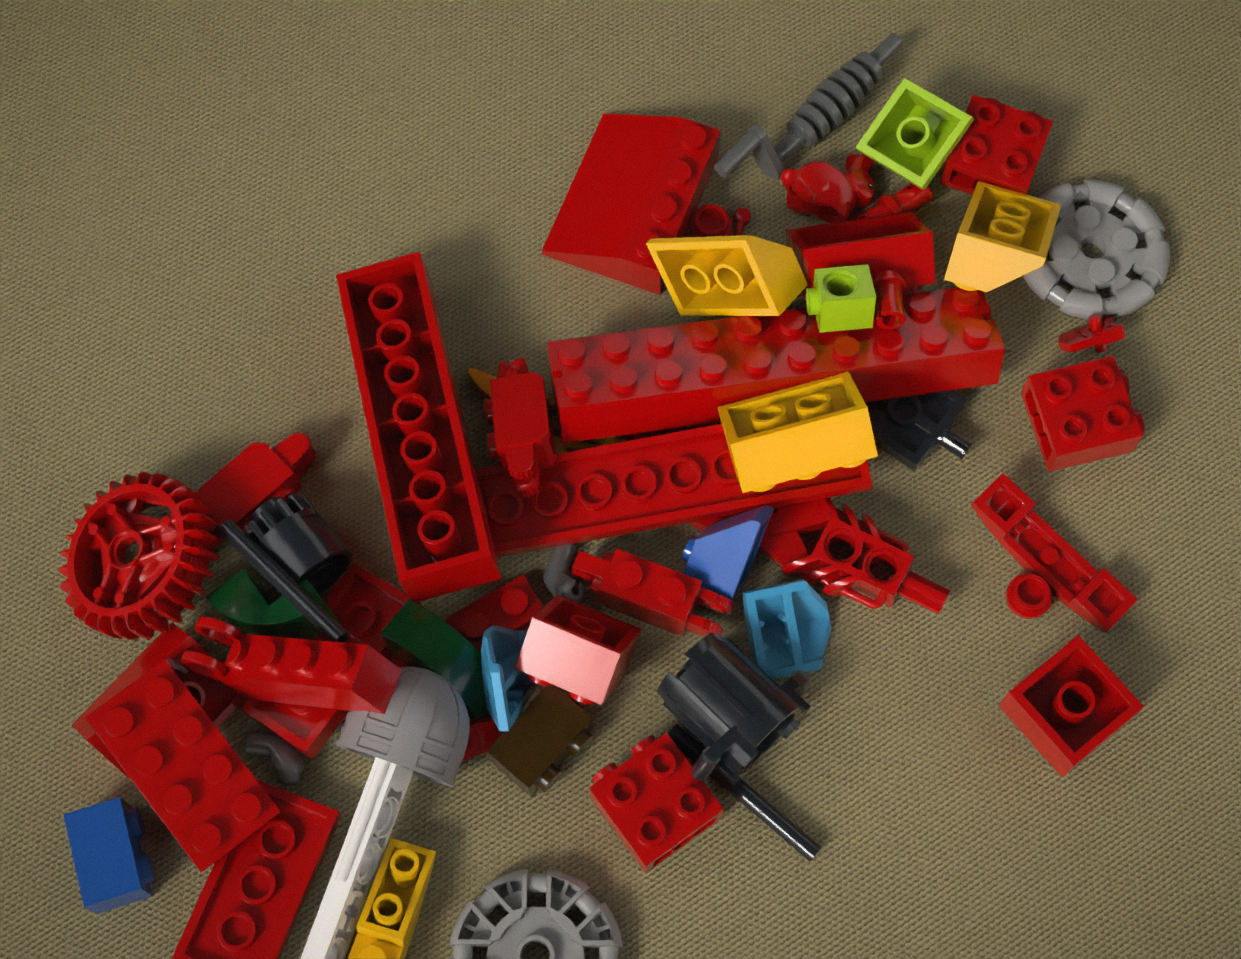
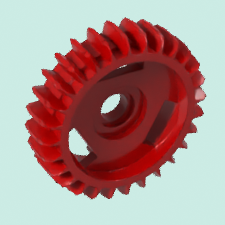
[58,472,220,641]

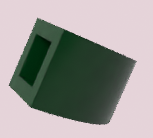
[206,569,341,640]
[380,599,487,720]

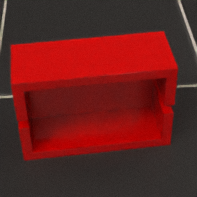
[785,212,936,301]

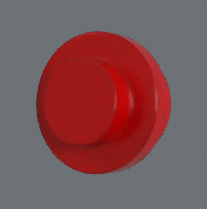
[690,204,732,237]
[1006,573,1053,619]

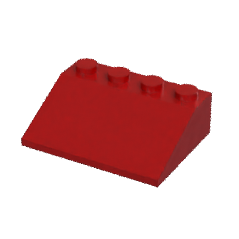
[542,113,721,295]

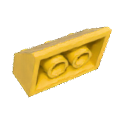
[944,181,1062,292]
[646,235,808,316]
[717,371,878,493]

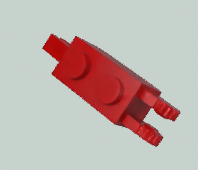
[484,358,557,498]
[197,432,317,552]
[572,548,734,636]

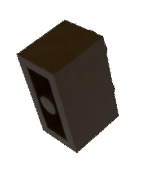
[487,685,594,798]

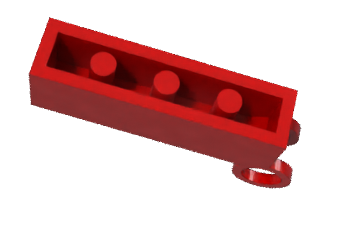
[180,617,402,714]

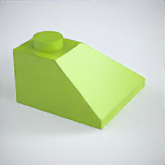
[855,78,974,190]

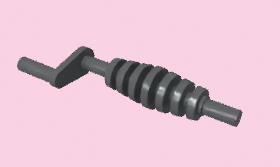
[714,33,903,179]

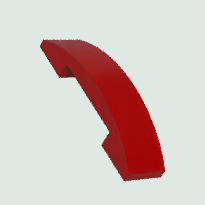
[971,473,1138,633]

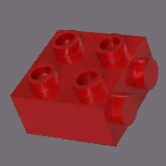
[940,94,1053,195]
[1021,356,1144,472]
[589,732,724,874]

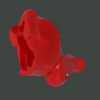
[780,154,875,223]

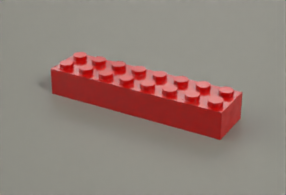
[336,251,502,603]

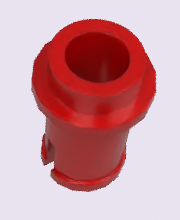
[872,270,906,330]

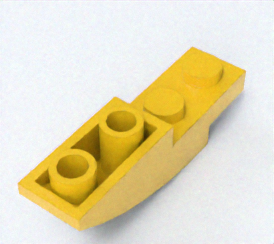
[348,838,436,959]

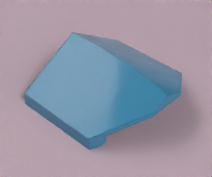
[743,579,831,680]
[481,626,535,731]

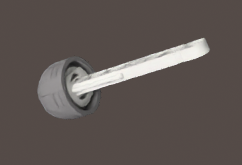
[300,667,470,959]

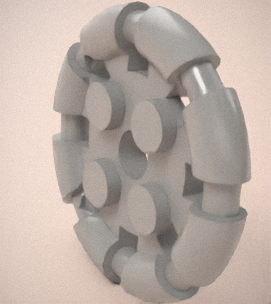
[1023,180,1171,319]
[449,869,623,959]

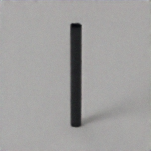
[219,520,350,643]
[668,724,822,862]

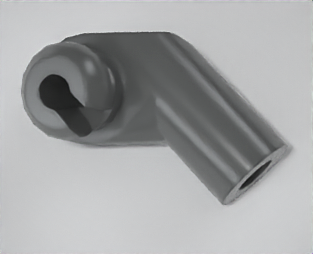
[543,544,585,603]
[246,731,305,786]

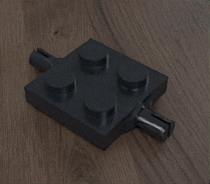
[865,390,972,472]

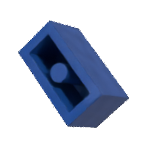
[64,797,156,914]

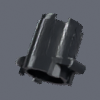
[657,633,811,785]

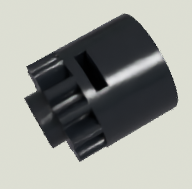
[245,493,352,593]

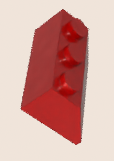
[71,622,246,781]

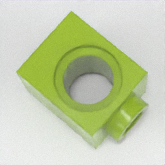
[806,264,876,333]

